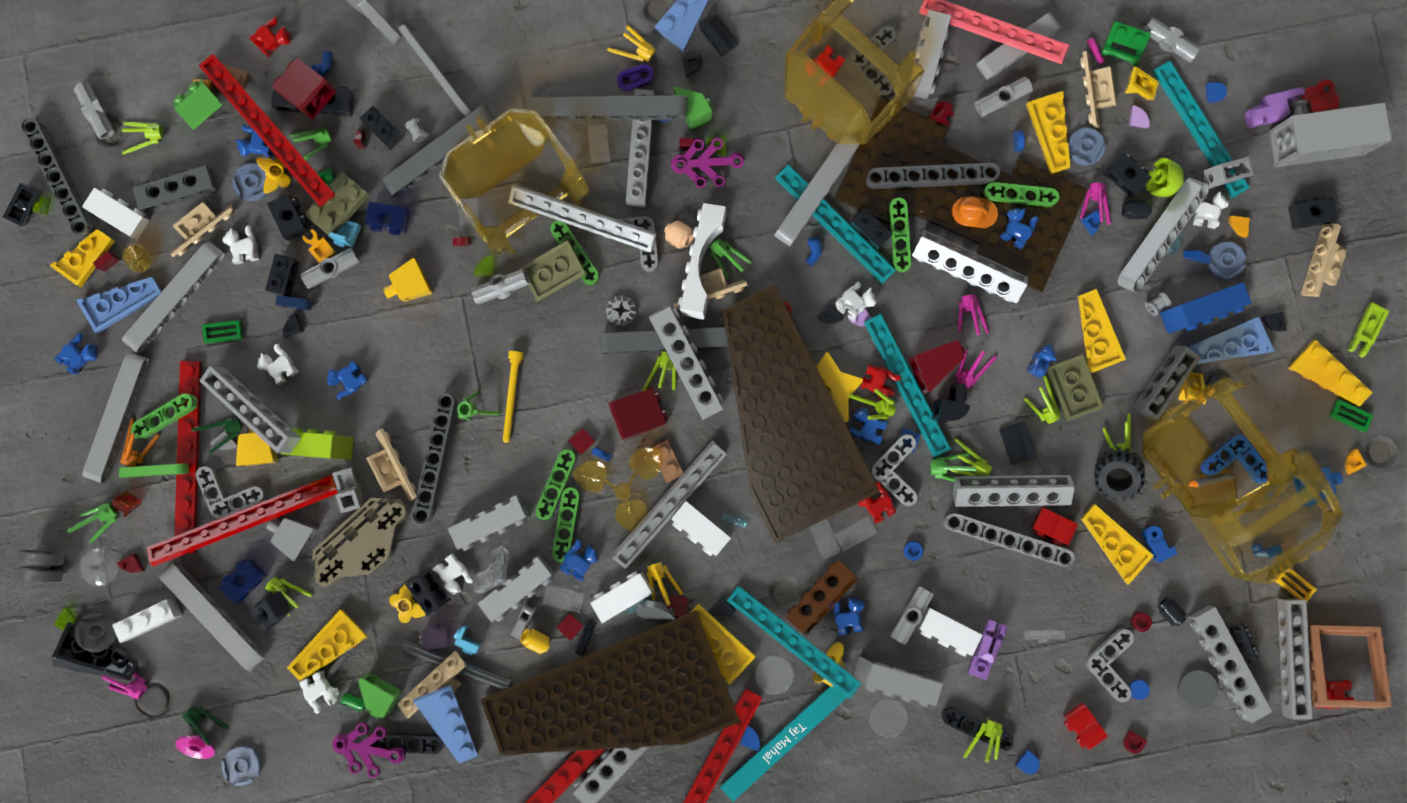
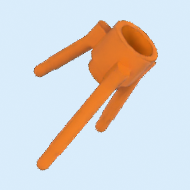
[120,418,160,467]

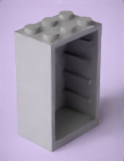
[1269,103,1392,168]

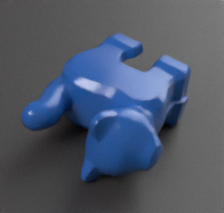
[236,125,273,158]
[1000,208,1039,249]
[54,333,98,375]
[1027,345,1056,378]
[327,361,368,400]
[848,407,888,445]
[560,540,599,582]
[834,597,865,635]

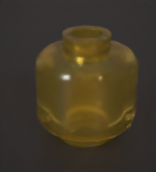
[122,244,152,273]

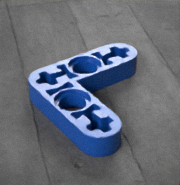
[1200,435,1273,484]

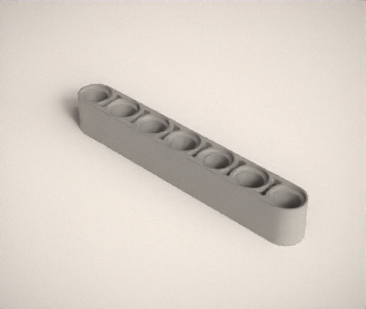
[774,132,861,247]
[1118,178,1209,293]
[122,241,225,354]
[83,352,150,483]
[943,513,1075,567]
[159,561,265,671]

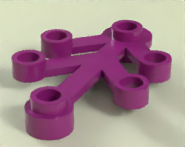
[671,137,745,188]
[332,722,406,778]

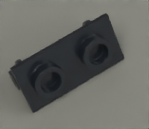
[1229,622,1260,664]

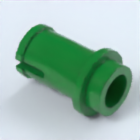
[340,693,365,712]

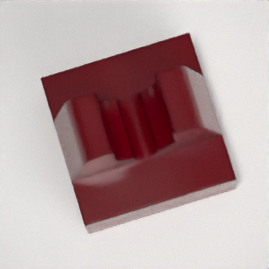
[928,102,955,125]

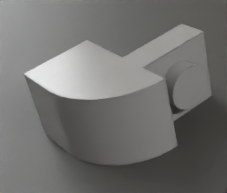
[332,466,363,513]

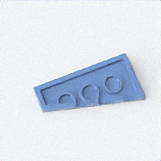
[655,0,709,52]
[76,277,162,333]
[1188,317,1275,364]
[413,685,478,763]

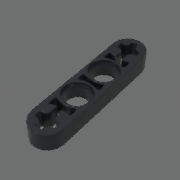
[941,707,1014,751]
[370,733,445,754]

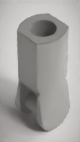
[510,602,536,639]

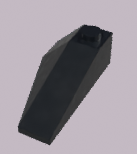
[51,622,139,681]

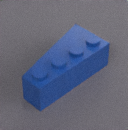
[1160,282,1252,334]

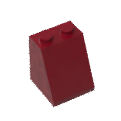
[272,58,337,121]
[908,340,966,394]
[608,388,668,441]

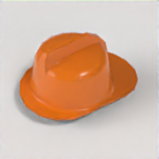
[952,196,998,228]

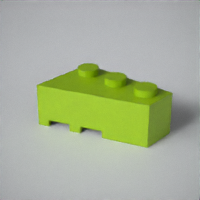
[280,428,354,460]

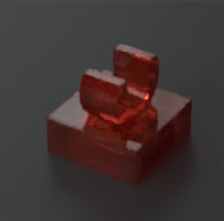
[111,491,141,517]

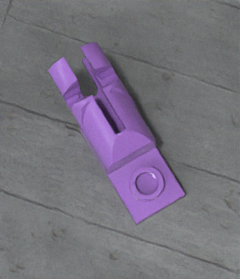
[1245,87,1305,128]
[967,619,1008,680]

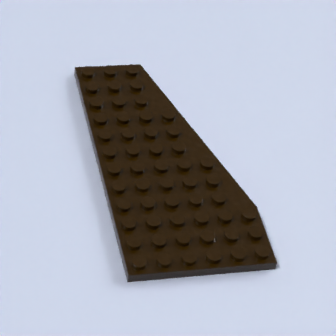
[723,284,880,543]
[480,611,741,755]

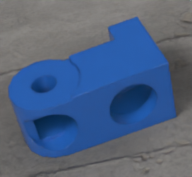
[1142,526,1178,562]

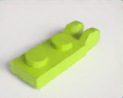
[1347,302,1389,358]

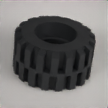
[1094,447,1145,501]

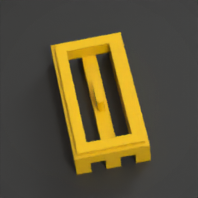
[1272,565,1317,602]

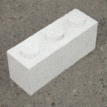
[82,188,150,240]
[672,501,731,556]
[590,571,654,623]
[112,598,183,643]
[917,607,983,657]

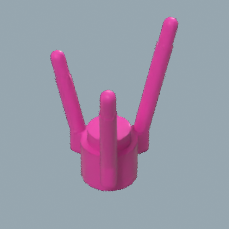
[1080,183,1111,225]
[958,294,989,335]
[955,349,997,389]
[102,672,148,700]

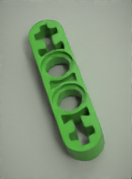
[983,182,1059,207]
[889,197,911,272]
[550,220,599,285]
[131,394,198,439]
[536,449,576,520]
[119,464,189,478]
[552,488,580,562]

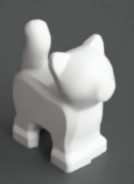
[1193,191,1229,229]
[223,225,260,264]
[836,282,877,321]
[257,344,299,386]
[432,553,474,595]
[300,670,340,714]

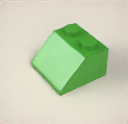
[172,80,222,130]
[673,86,713,131]
[358,673,403,718]

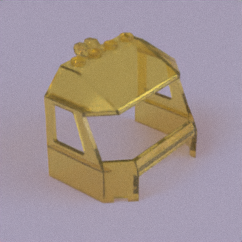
[783,0,924,144]
[439,109,589,255]
[1142,377,1299,526]
[1189,451,1344,584]

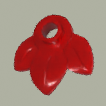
[1301,79,1340,113]

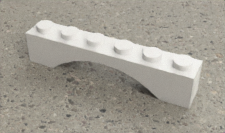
[678,203,727,319]

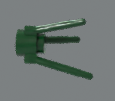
[191,416,243,454]
[182,706,229,746]

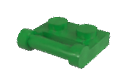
[1101,21,1151,66]

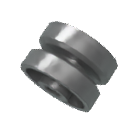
[15,549,65,582]

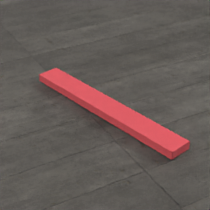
[920,0,1070,64]

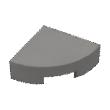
[210,431,238,450]

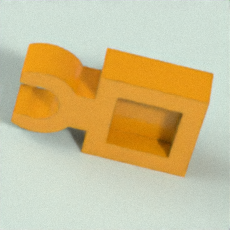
[303,230,336,263]

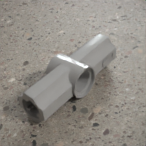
[1143,17,1201,62]
[974,76,1033,118]
[73,81,115,139]
[300,247,360,289]
[471,269,530,304]
[890,586,934,645]

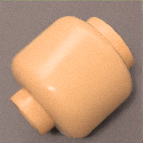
[664,220,693,249]

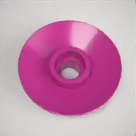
[175,735,215,759]

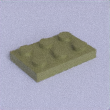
[304,172,370,235]
[519,240,587,302]
[1047,354,1104,422]

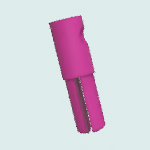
[1087,38,1104,64]

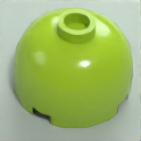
[1146,158,1184,197]

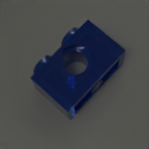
[365,202,410,235]
[218,559,268,604]

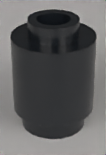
[1121,200,1152,219]
[1157,597,1187,626]

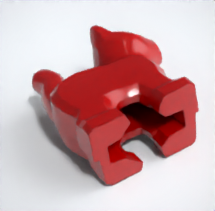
[249,17,291,58]
[805,45,845,87]
[860,364,901,400]
[857,482,896,523]
[1316,677,1354,709]

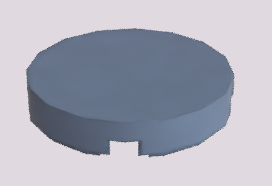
[1067,127,1106,166]
[232,163,268,202]
[1207,242,1246,280]
[221,746,262,786]

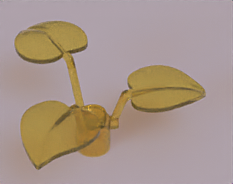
[572,448,661,532]

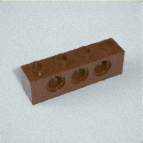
[786,560,858,636]

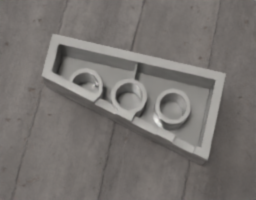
[905,10,951,99]
[448,495,530,551]
[478,555,555,622]
[853,656,943,707]

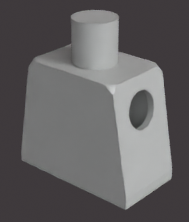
[1204,157,1254,188]
[267,518,318,561]

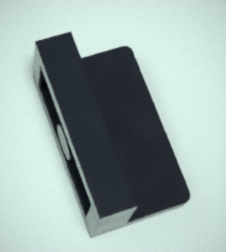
[699,15,739,57]
[999,421,1038,465]

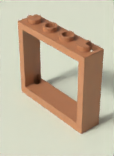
[1308,625,1392,709]

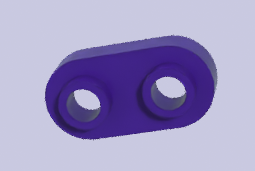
[617,64,654,91]

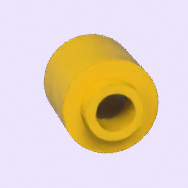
[520,628,550,654]

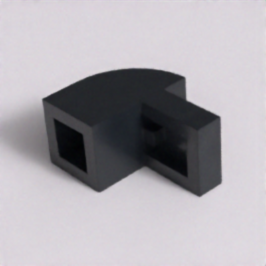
[931,383,970,422]

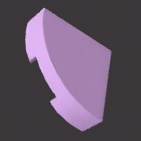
[1129,106,1150,128]
[848,309,871,327]

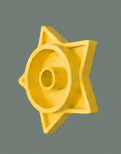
[816,352,863,422]

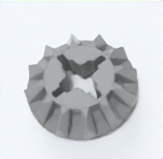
[606,295,636,326]

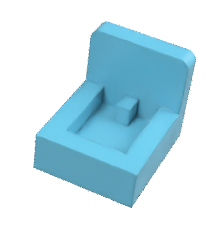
[329,221,361,247]
[454,625,482,655]

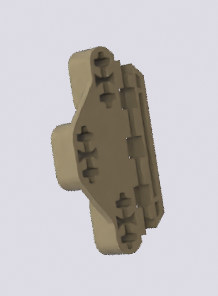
[312,498,410,587]

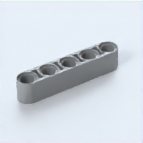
[976,12,1061,81]

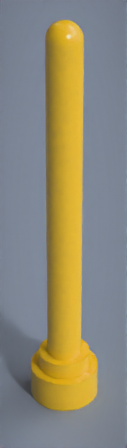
[503,351,524,443]

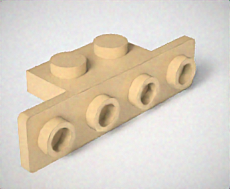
[1080,51,1117,128]
[171,201,234,257]
[1301,224,1347,297]
[673,268,748,312]
[367,428,417,502]
[398,651,466,718]

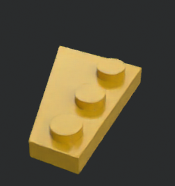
[49,229,115,288]

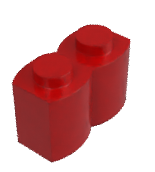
[1031,508,1078,547]
[1063,703,1108,750]

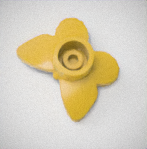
[256,157,290,194]
[389,585,426,623]

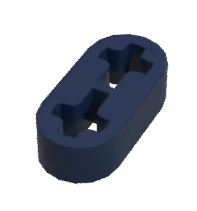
[275,295,313,311]

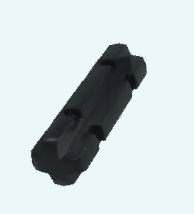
[575,617,597,655]

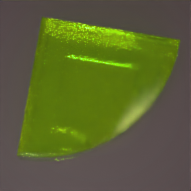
[706,136,727,156]
[33,196,51,216]
[474,256,494,276]
[53,607,75,631]

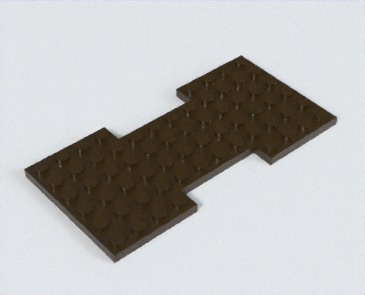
[834,97,1088,293]

